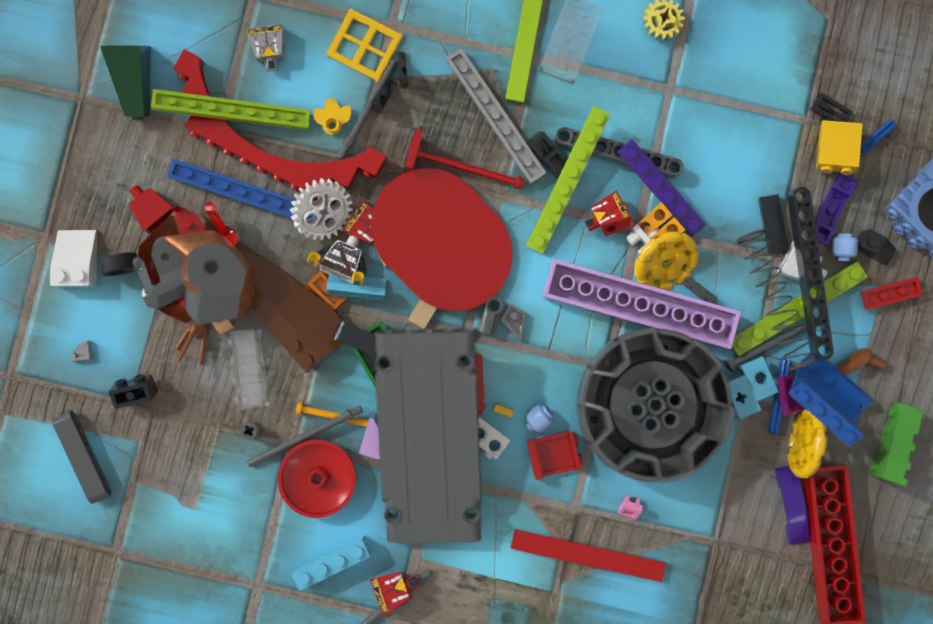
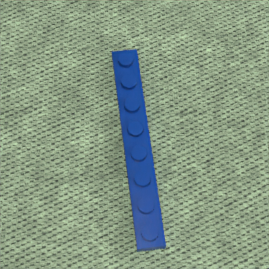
[167,159,313,219]

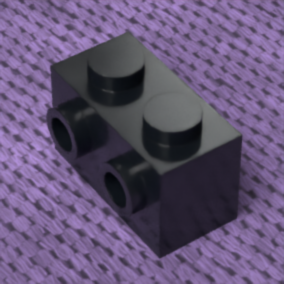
[108,374,158,409]

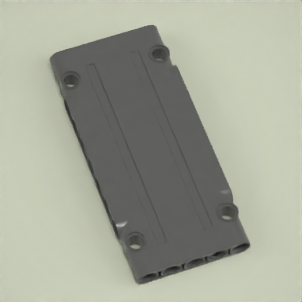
[375,328,481,543]

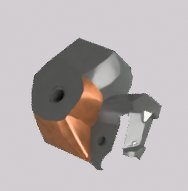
[133,230,255,324]

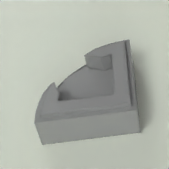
[72,341,93,362]

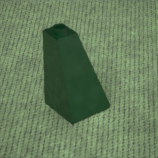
[101,45,151,120]

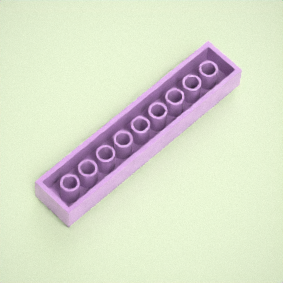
[542,259,741,349]

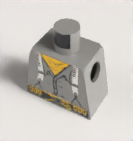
[246,23,286,71]

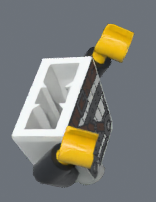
[307,236,367,286]

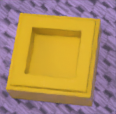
[493,403,514,418]

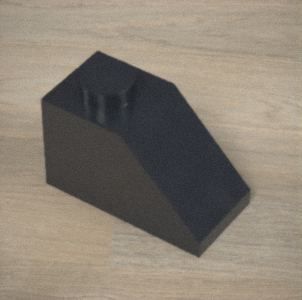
[858,229,896,266]

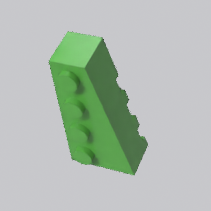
[869,403,923,486]

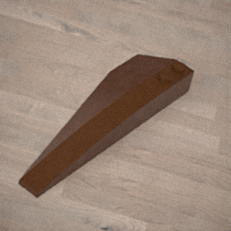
[199,215,346,373]

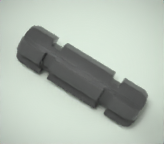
[682,276,717,304]

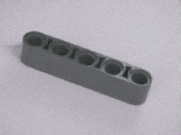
[52,410,111,504]

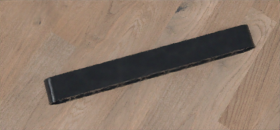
[788,187,834,360]

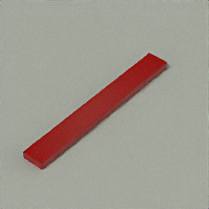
[510,529,666,582]

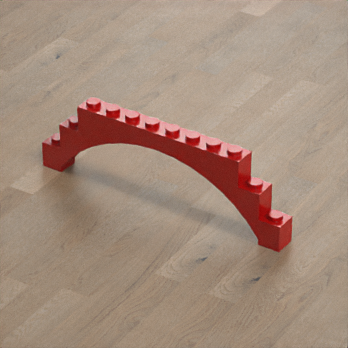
[173,49,387,201]

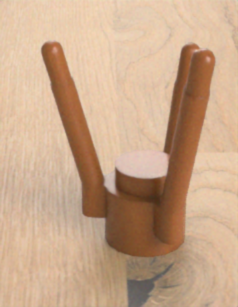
[175,320,209,365]

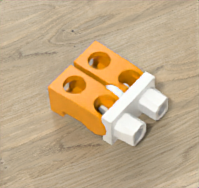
[625,202,685,255]

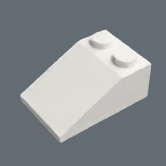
[50,230,97,287]

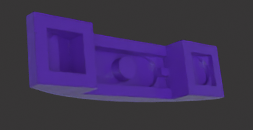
[815,172,858,247]
[775,466,809,545]

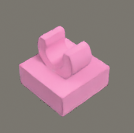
[618,495,643,520]

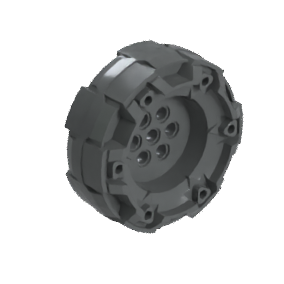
[576,328,734,483]

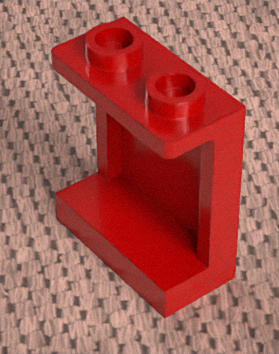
[526,430,583,480]

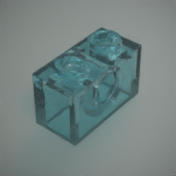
[486,599,529,624]

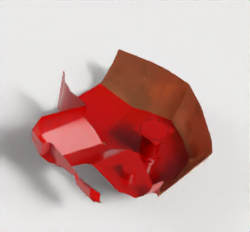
[138,202,239,323]

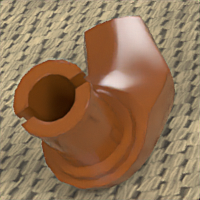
[837,348,886,375]

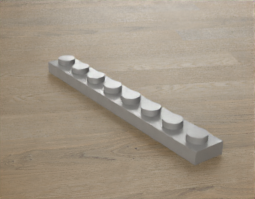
[446,48,546,184]

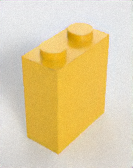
[816,120,863,175]

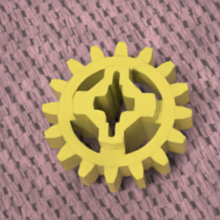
[642,0,685,41]

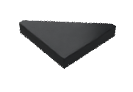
[398,52,408,87]
[371,79,397,113]

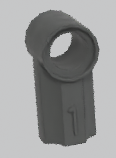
[478,297,503,335]

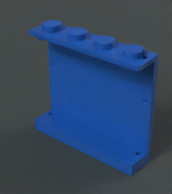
[789,352,873,447]

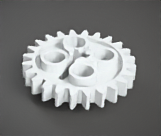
[290,178,353,240]

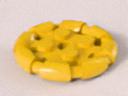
[634,232,699,291]
[787,409,827,478]

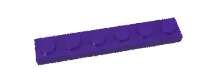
[617,138,706,237]

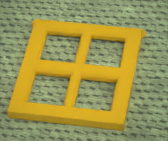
[326,8,403,83]

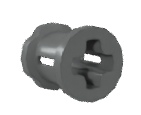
[240,421,261,440]

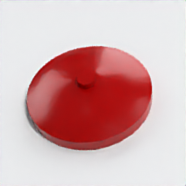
[278,439,356,518]

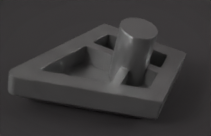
[501,304,527,341]

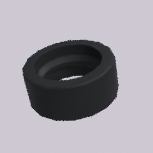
[100,252,137,276]

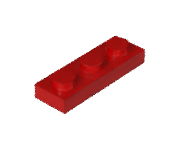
[860,277,923,310]

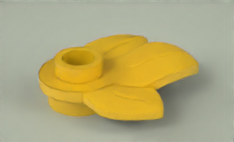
[313,97,351,135]

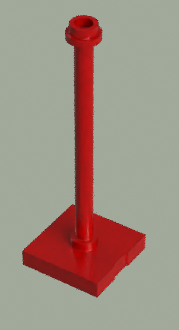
[403,129,524,190]

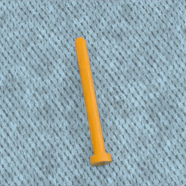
[295,401,369,427]

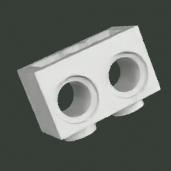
[478,416,510,459]

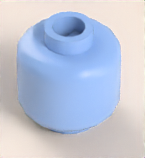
[832,234,858,261]
[525,405,555,433]

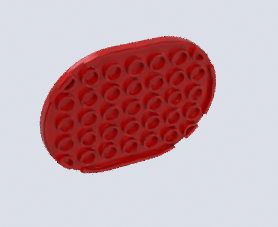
[371,168,512,311]

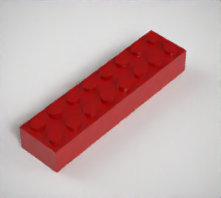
[803,463,866,624]

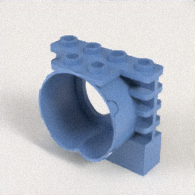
[885,158,933,258]

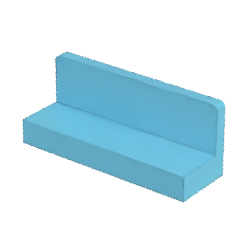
[326,274,386,301]

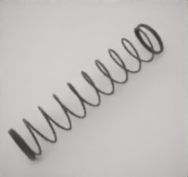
[736,229,819,372]

